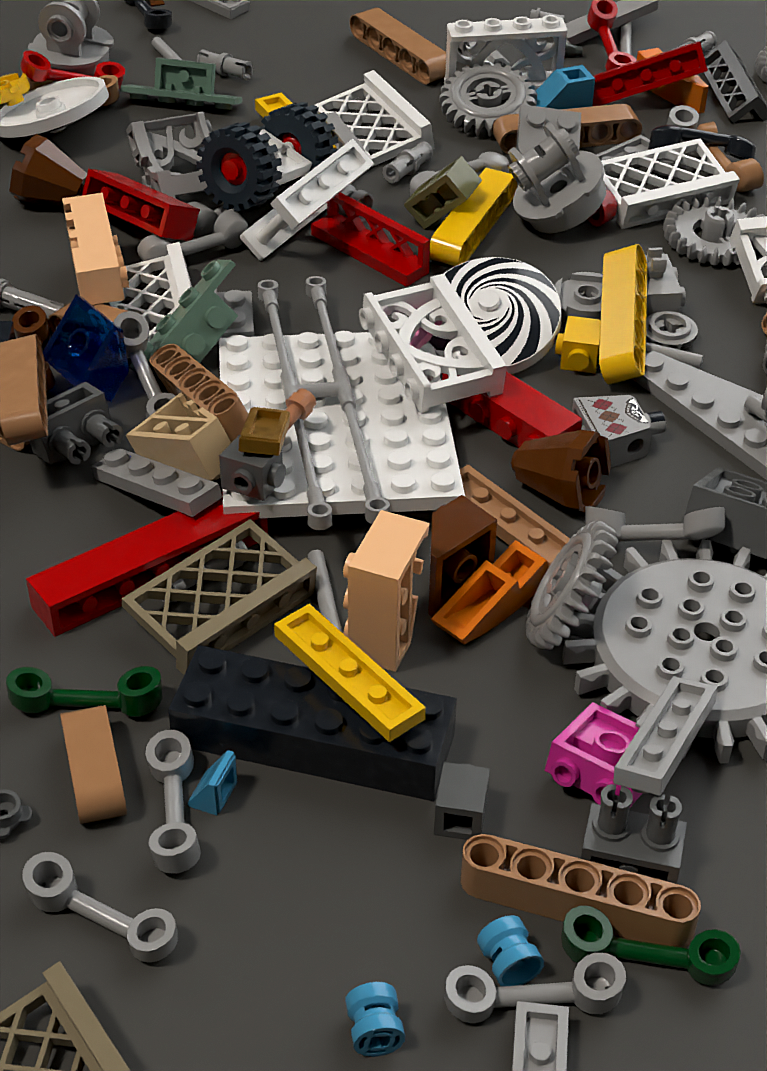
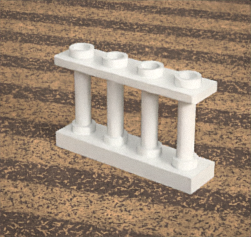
[240,139,374,261]

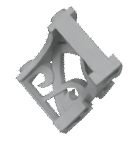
[126,112,212,199]

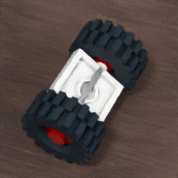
[196,102,339,211]

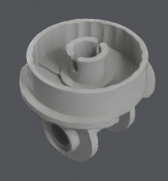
[28,0,114,82]
[508,122,606,233]

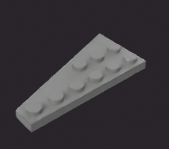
[632,351,767,480]

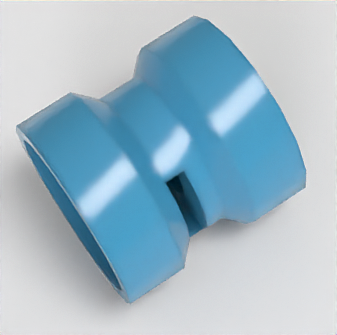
[477,915,544,986]
[345,982,405,1057]

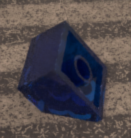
[43,294,129,402]

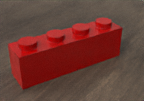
[82,168,200,241]
[442,371,583,448]

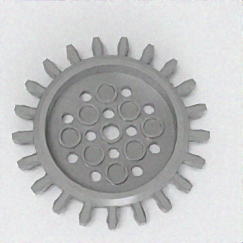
[562,539,767,763]

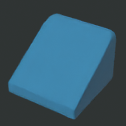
[188,750,237,816]

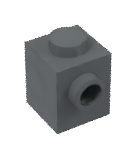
[219,435,286,501]

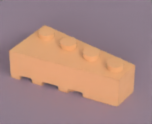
[62,193,129,306]

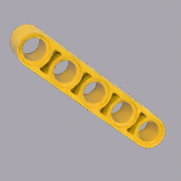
[430,168,518,266]
[599,244,648,385]

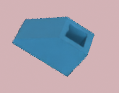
[536,65,595,110]

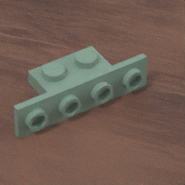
[120,57,242,109]
[129,259,238,372]

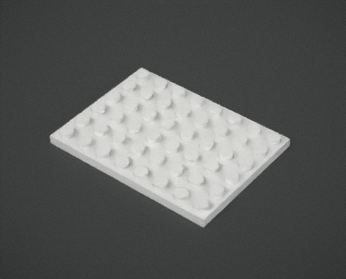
[219,331,465,518]

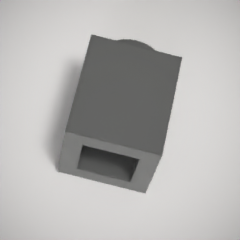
[434,762,490,840]

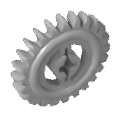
[439,62,537,137]
[663,196,764,266]
[526,521,618,650]

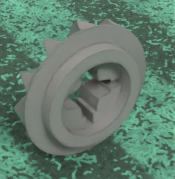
[646,311,698,350]

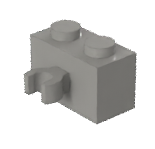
[645,247,686,317]

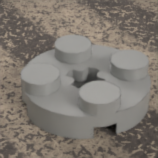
[554,272,603,322]

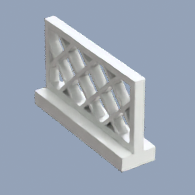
[315,70,435,167]
[601,138,740,229]
[110,242,192,360]

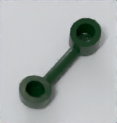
[6,666,163,717]
[561,905,741,985]

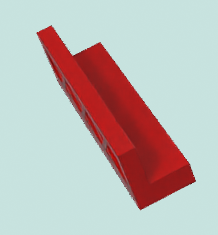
[592,41,708,106]
[311,192,430,287]

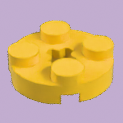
[0,73,30,106]

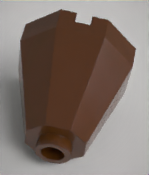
[9,134,87,206]
[511,430,611,513]

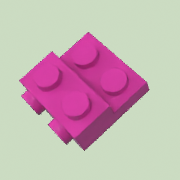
[544,702,643,807]

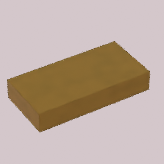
[238,407,290,456]

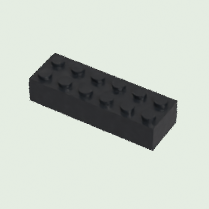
[168,645,457,802]

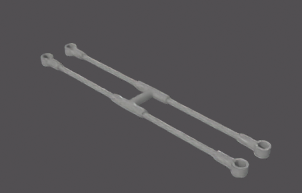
[258,276,390,530]

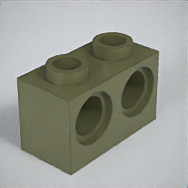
[404,156,482,229]

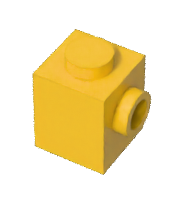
[555,316,601,374]

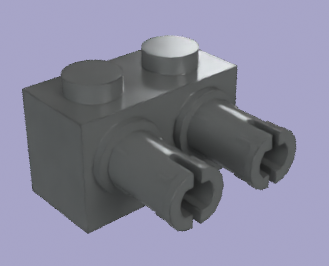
[29,382,124,465]
[581,784,687,884]

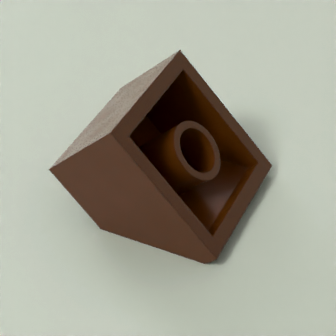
[428,495,497,617]

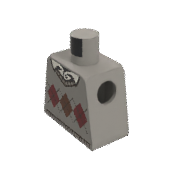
[572,395,666,467]

